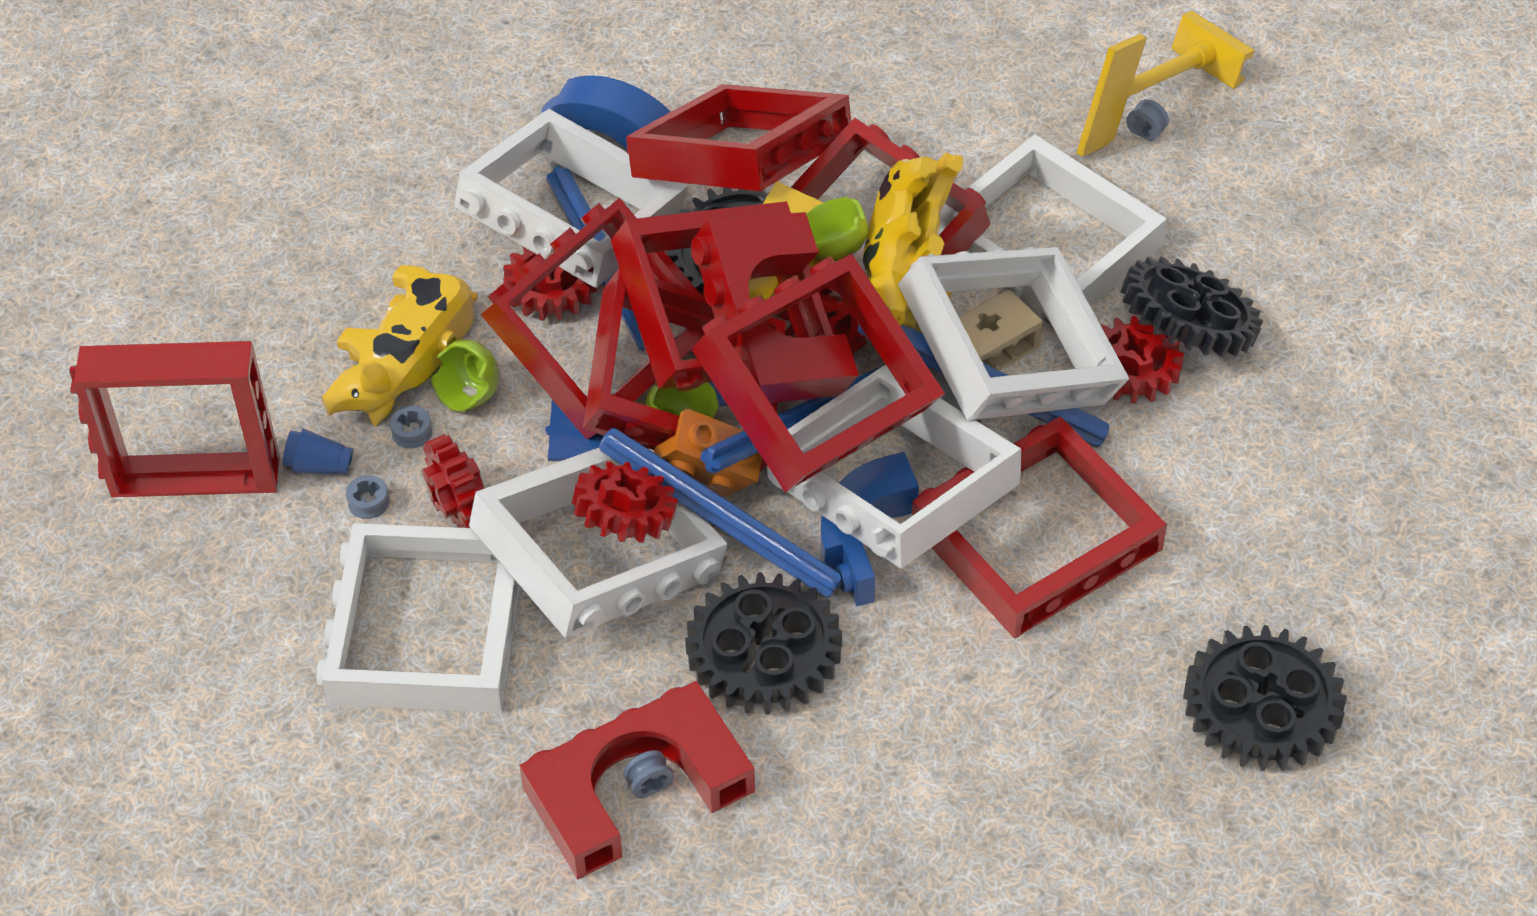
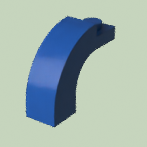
[541,75,671,150]
[821,452,919,607]

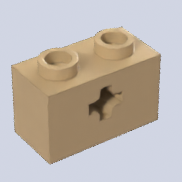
[959,289,1043,371]

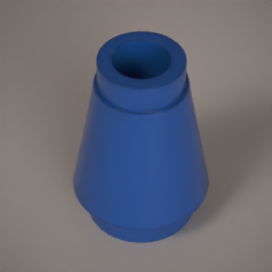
[283,428,354,475]

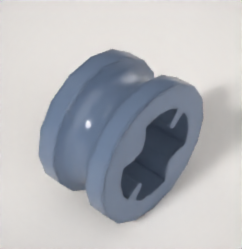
[1126,99,1169,142]
[390,406,433,449]
[346,475,389,519]
[623,750,674,799]

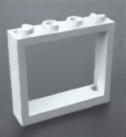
[454,109,688,288]
[938,134,1167,320]
[898,246,1129,421]
[767,365,1021,569]
[469,448,727,639]
[316,523,521,713]

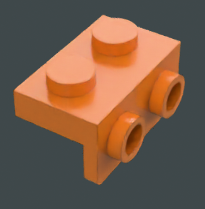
[654,409,763,496]

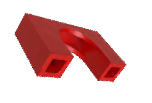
[691,212,859,403]
[519,681,755,880]

